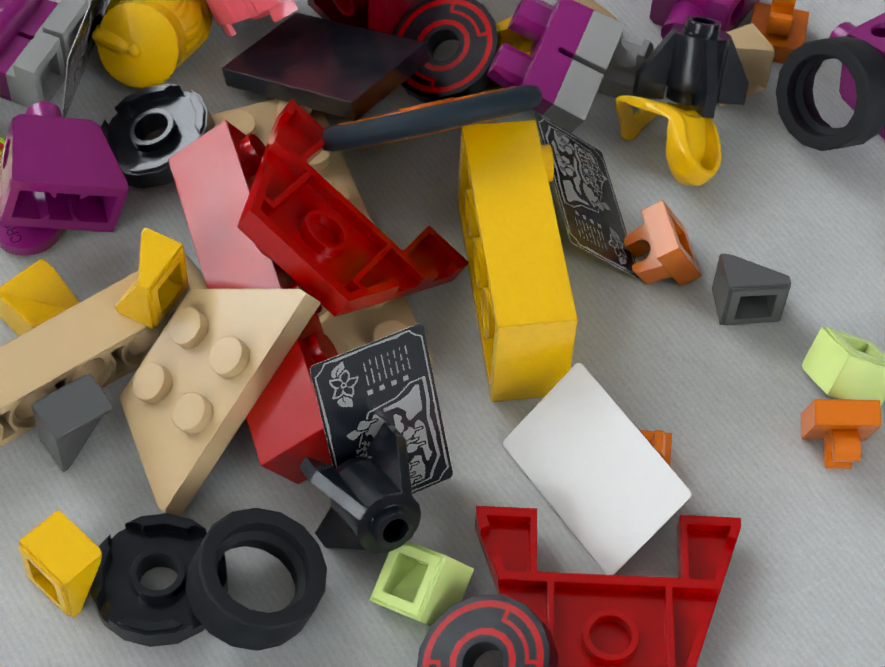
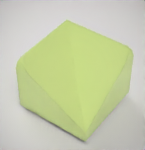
[802,327,885,407]
[369,541,474,626]

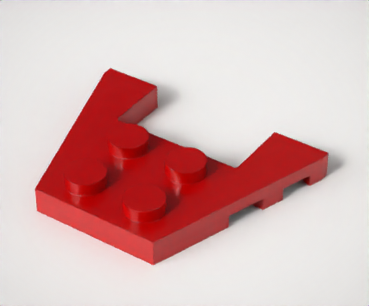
[237,99,470,317]
[475,506,741,667]

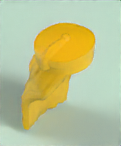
[92,0,213,89]

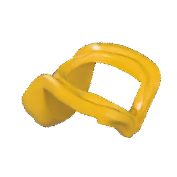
[615,95,722,186]

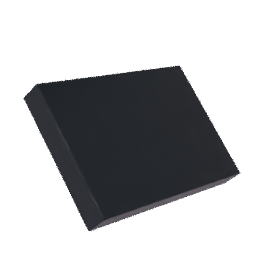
[222,12,429,121]

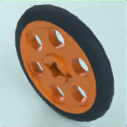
[321,84,542,152]

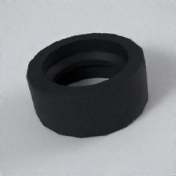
[775,36,885,151]
[186,508,327,651]

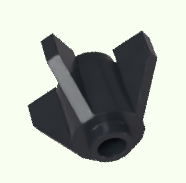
[632,16,749,118]
[299,422,421,553]

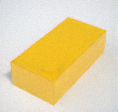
[457,120,578,402]

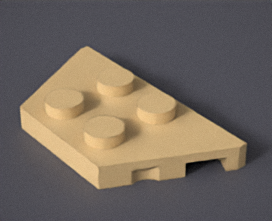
[119,289,321,517]

